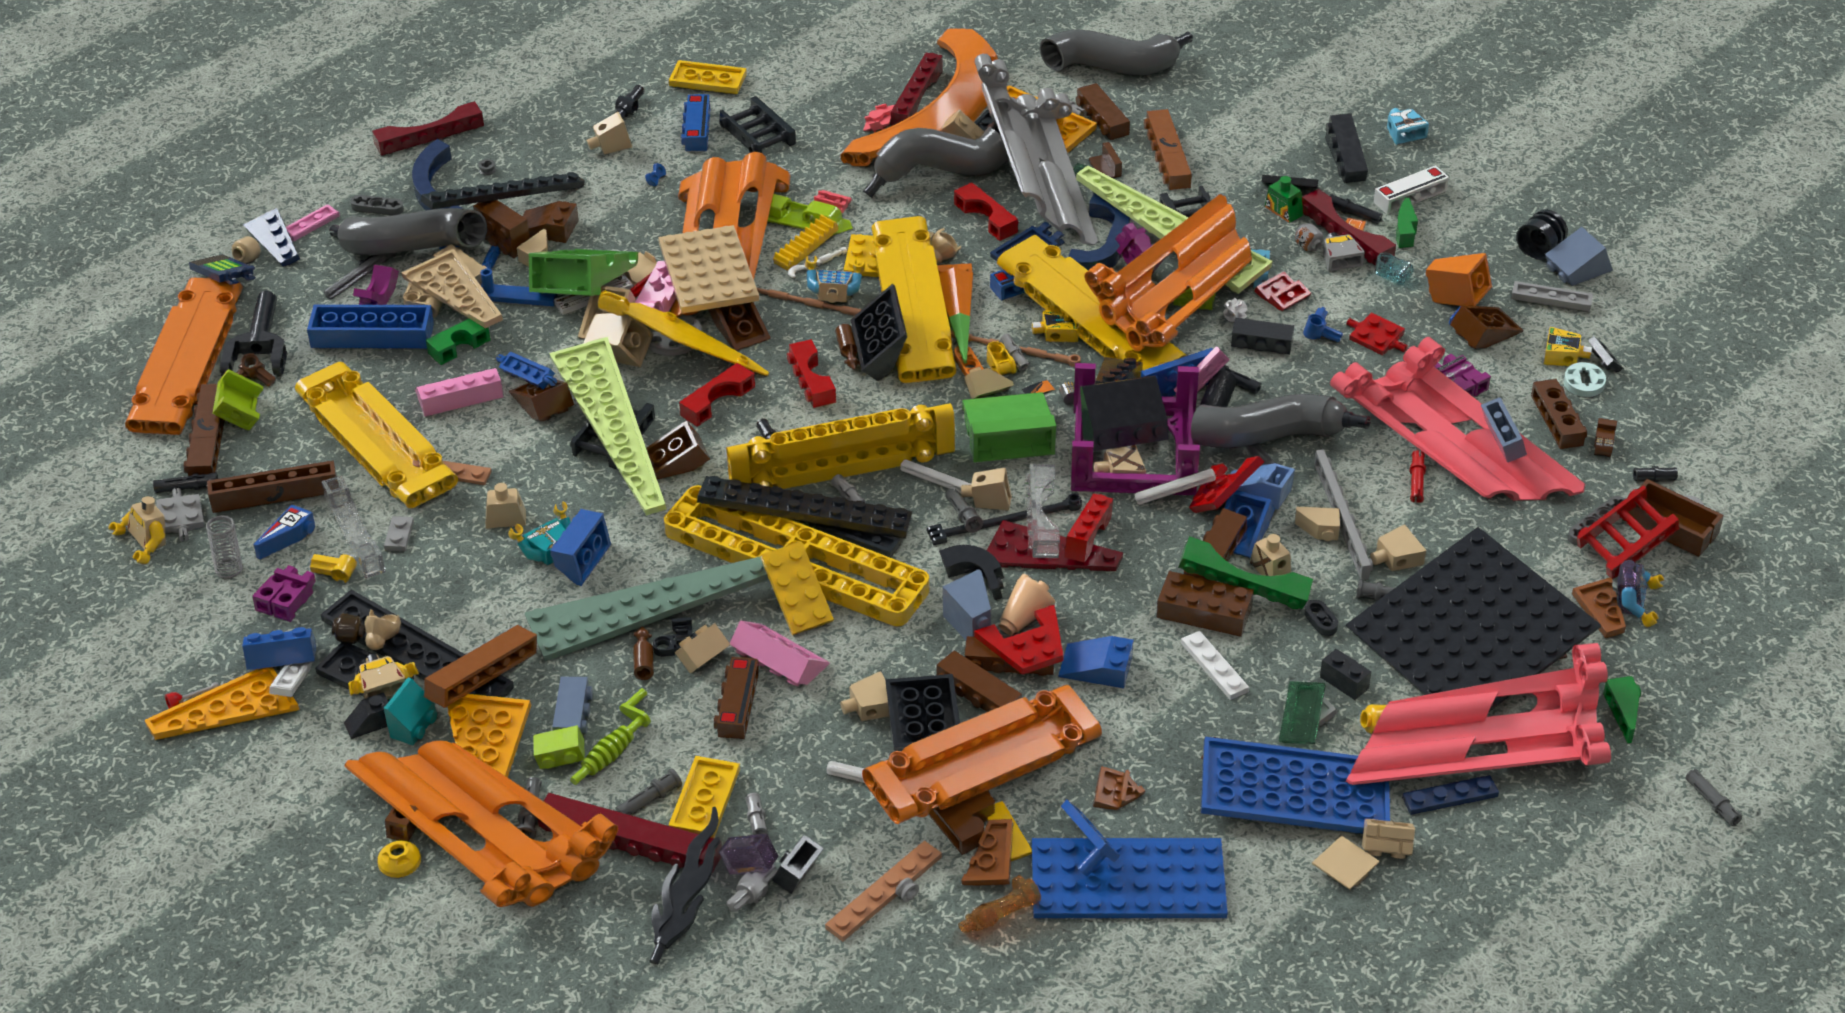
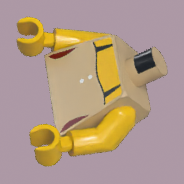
[108,496,166,564]
[348,654,419,700]

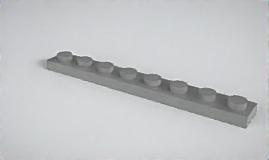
[1314,449,1373,580]

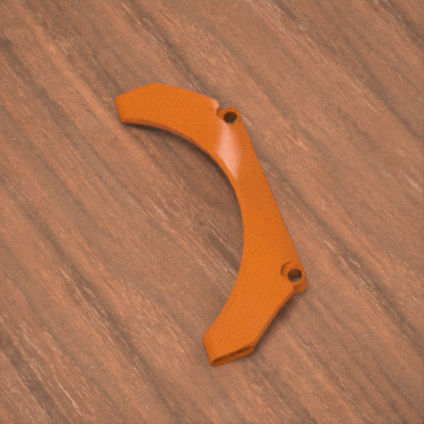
[840,29,1008,166]

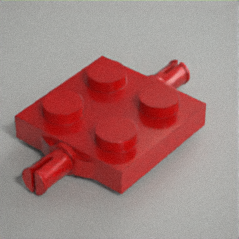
[1346,312,1408,356]

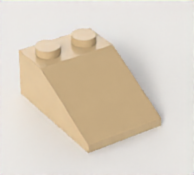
[578,285,636,339]

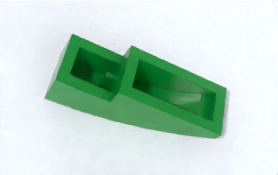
[1396,198,1418,248]

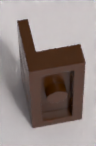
[1089,142,1122,178]

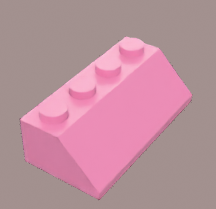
[415,368,503,416]
[730,620,830,686]

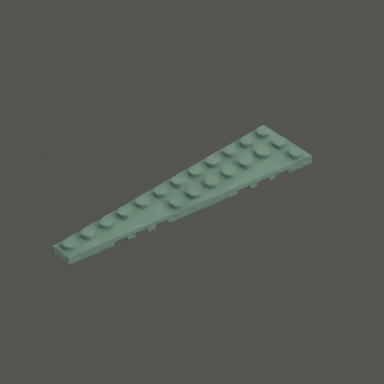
[524,556,769,661]

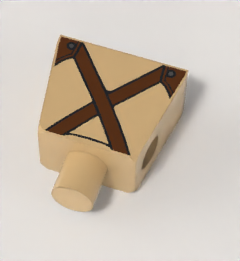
[1094,445,1146,474]
[1250,534,1291,576]

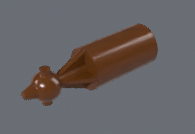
[835,324,860,370]
[633,626,654,680]

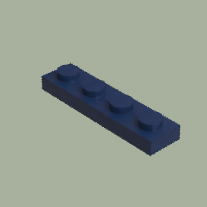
[1402,775,1499,815]

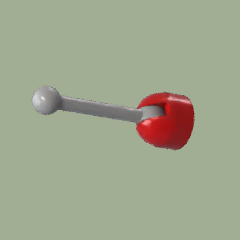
[165,682,220,709]

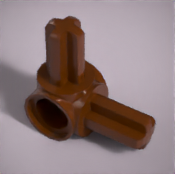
[236,353,276,387]

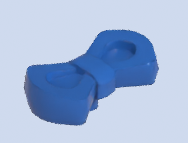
[645,163,666,186]

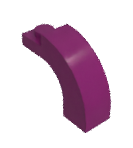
[353,265,399,305]

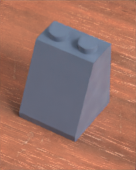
[1545,227,1613,286]
[943,569,991,640]

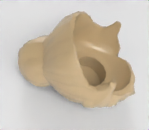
[931,228,961,264]
[365,610,401,650]

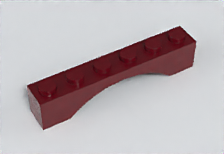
[891,52,943,126]
[372,101,484,156]
[1302,189,1396,268]

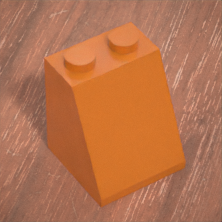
[1426,253,1492,306]

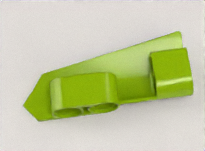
[767,194,853,235]

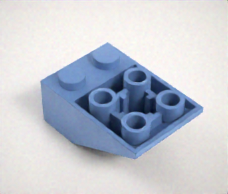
[1230,463,1295,510]

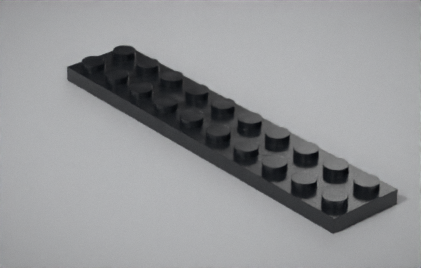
[697,476,913,539]
[320,589,514,697]

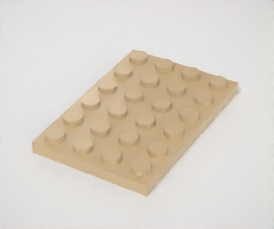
[658,225,759,313]

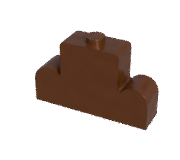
[929,790,995,855]

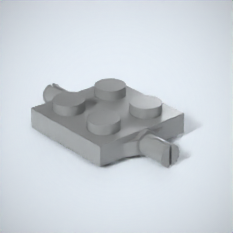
[156,488,204,541]

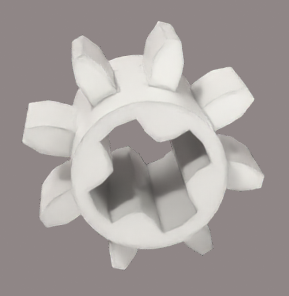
[1223,298,1248,322]

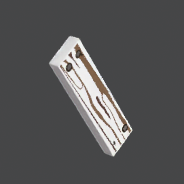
[554,274,633,315]

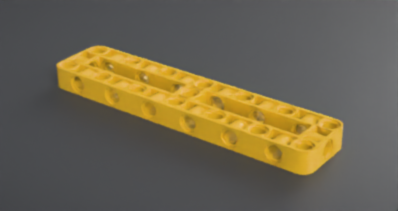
[664,485,929,627]

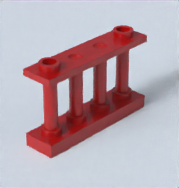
[1577,485,1679,579]

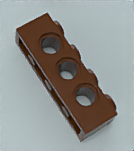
[1531,379,1587,449]

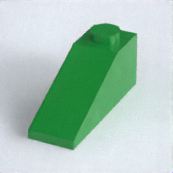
[1603,676,1641,744]

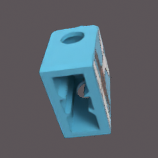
[1387,108,1429,145]

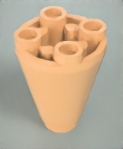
[998,574,1055,636]

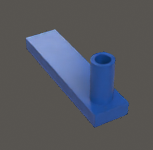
[480,268,558,306]
[1061,800,1120,877]

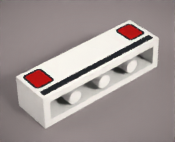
[1374,165,1449,214]

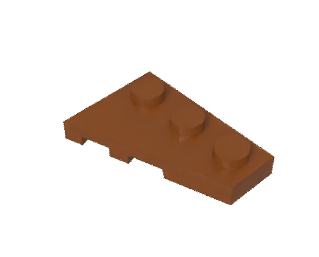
[1572,577,1626,638]
[961,819,1013,886]

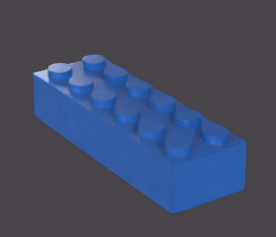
[307,305,434,348]

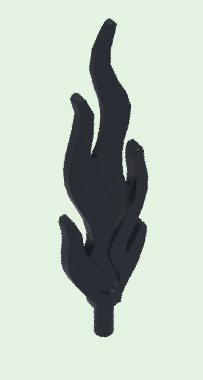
[649,807,721,965]

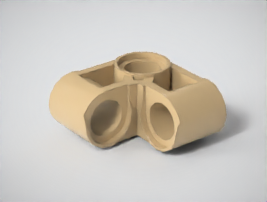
[403,282,443,318]

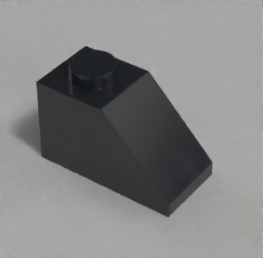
[344,692,388,739]

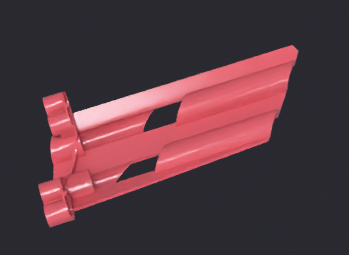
[1330,337,1585,501]
[1346,643,1611,785]

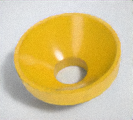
[378,840,421,878]

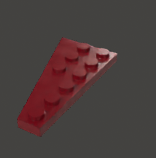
[987,520,1123,571]

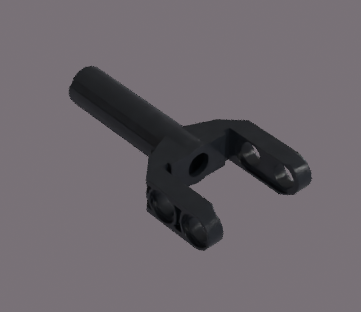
[220,291,288,376]

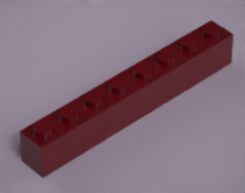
[537,792,722,873]

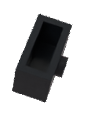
[1320,649,1372,700]
[772,835,824,894]

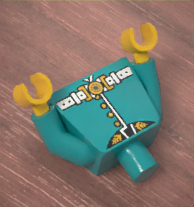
[508,501,571,565]

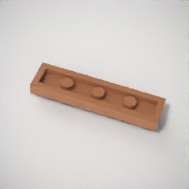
[413,460,492,485]

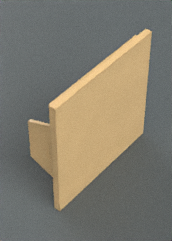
[620,251,657,285]
[1312,836,1380,890]

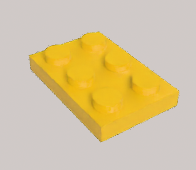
[844,234,879,277]

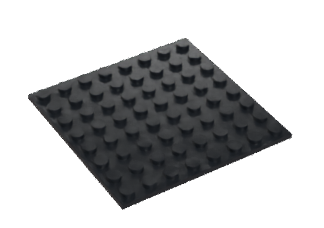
[1346,527,1601,713]

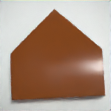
[1093,766,1145,810]

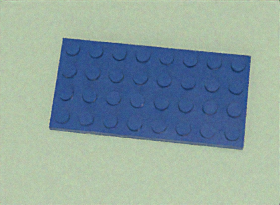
[1201,737,1390,834]
[1032,838,1228,918]

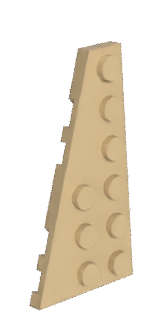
[401,249,503,328]

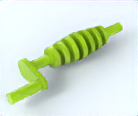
[570,688,651,785]

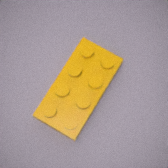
[669,60,747,94]
[760,541,834,635]
[668,756,740,838]

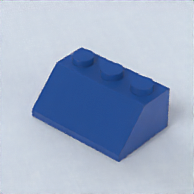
[550,509,611,586]
[242,627,316,670]

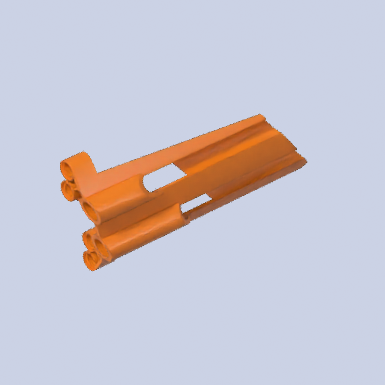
[671,152,791,318]
[1084,194,1252,352]
[344,741,618,907]

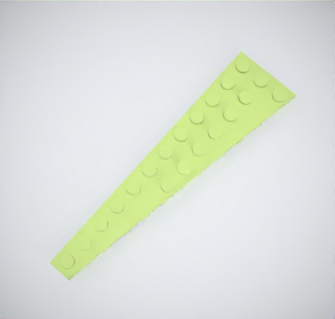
[549,337,667,516]

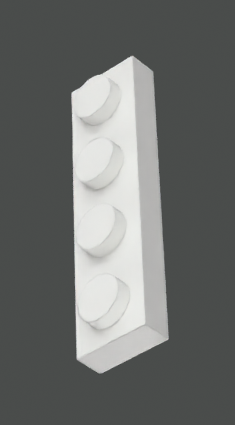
[1181,631,1249,700]

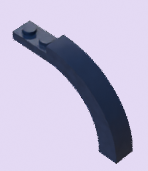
[412,139,463,211]

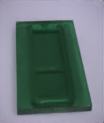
[1279,681,1326,745]

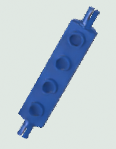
[496,352,557,389]

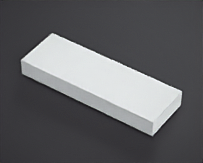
[269,662,312,697]

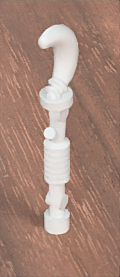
[788,247,847,278]

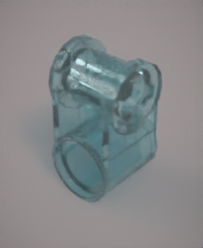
[1375,253,1414,285]

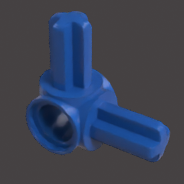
[1303,307,1343,342]

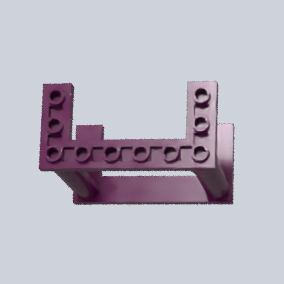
[1071,363,1200,495]

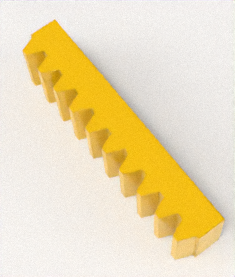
[773,214,838,271]

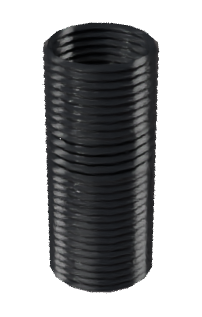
[1200,370,1237,407]

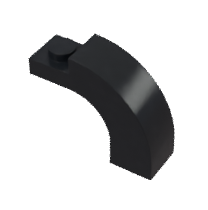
[939,545,1004,600]

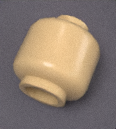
[232,236,261,264]

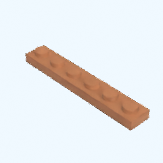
[825,840,942,942]

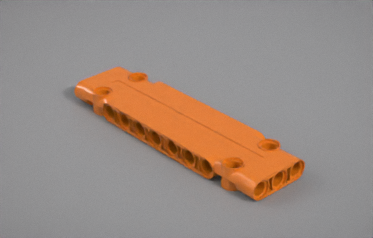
[125,278,243,435]
[862,685,1102,824]

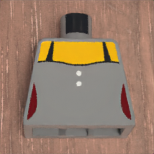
[1323,232,1365,271]

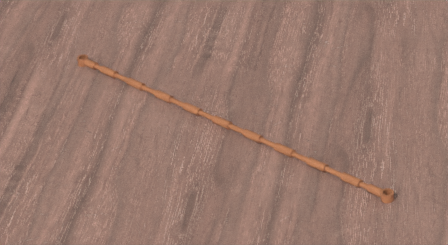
[756,287,1081,367]

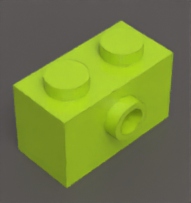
[533,725,585,769]

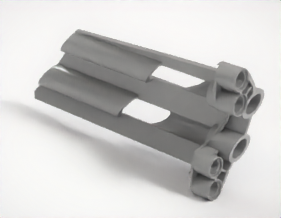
[974,54,1098,245]

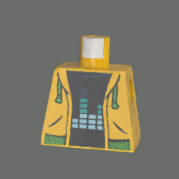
[1032,310,1078,342]
[1544,327,1592,366]

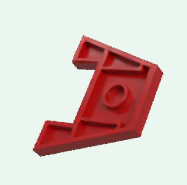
[1189,456,1264,513]
[974,604,1063,675]

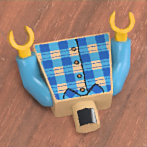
[805,256,865,303]

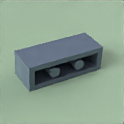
[1481,397,1527,463]
[552,677,593,736]

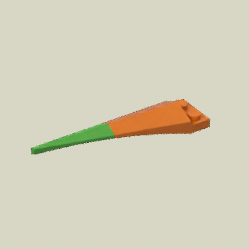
[937,263,973,364]

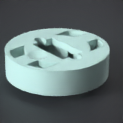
[1564,362,1606,397]

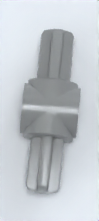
[727,864,777,912]

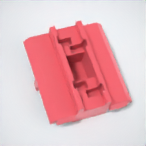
[863,103,894,132]
[814,190,852,213]

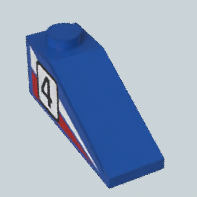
[253,505,315,559]

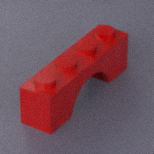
[954,183,1018,241]
[787,339,836,408]
[679,363,755,427]
[1064,494,1113,563]

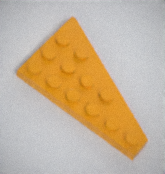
[447,694,532,777]

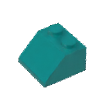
[384,677,437,746]

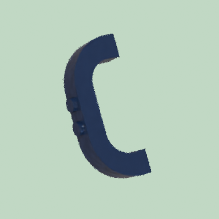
[1068,192,1130,270]

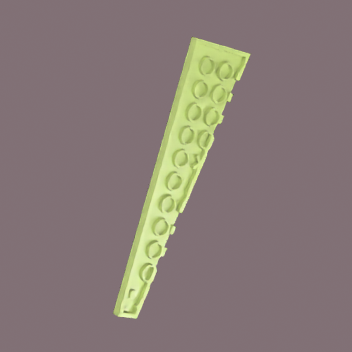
[1076,166,1273,294]

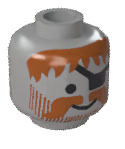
[1295,223,1323,251]

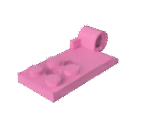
[635,261,677,312]

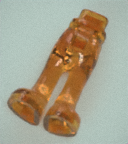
[958,875,1041,933]

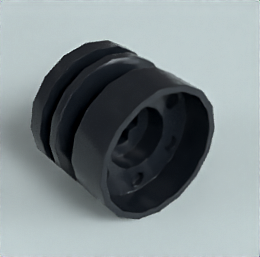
[1516,209,1568,260]

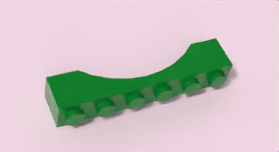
[1178,536,1313,609]

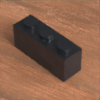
[1231,318,1295,355]

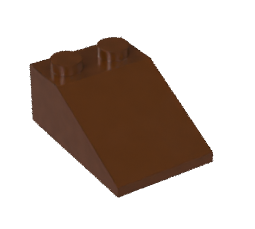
[523,201,579,243]
[708,302,771,351]
[1450,305,1524,349]
[509,380,574,421]
[646,420,710,480]

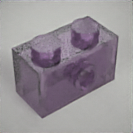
[718,834,779,875]

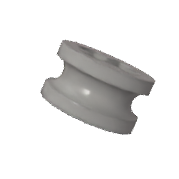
[895,878,919,902]

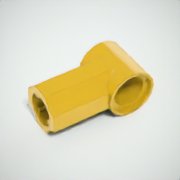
[310,554,357,583]

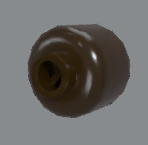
[332,614,366,644]

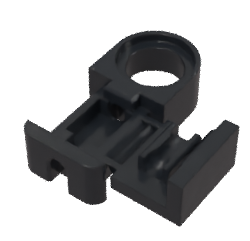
[653,617,696,657]

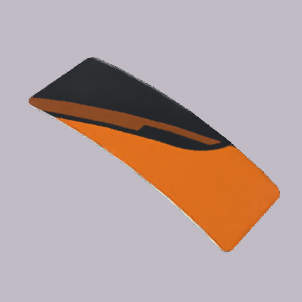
[1022,380,1055,394]

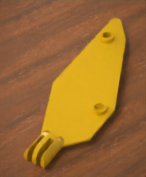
[598,290,769,376]

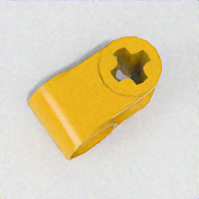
[987,341,1017,375]

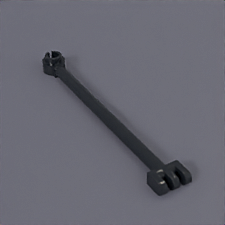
[926,493,1082,545]

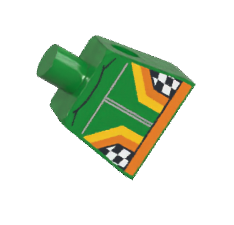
[1265,176,1303,223]

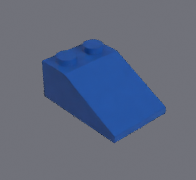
[1224,490,1275,558]
[1058,636,1134,688]

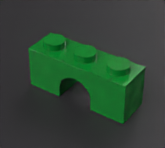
[426,319,491,365]

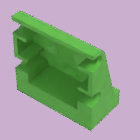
[529,249,638,296]
[962,392,1056,462]

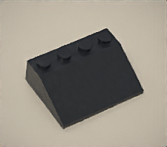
[851,284,907,381]
[1080,375,1169,451]
[885,674,960,751]

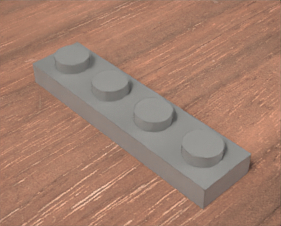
[1511,281,1593,312]

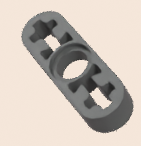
[350,195,404,215]

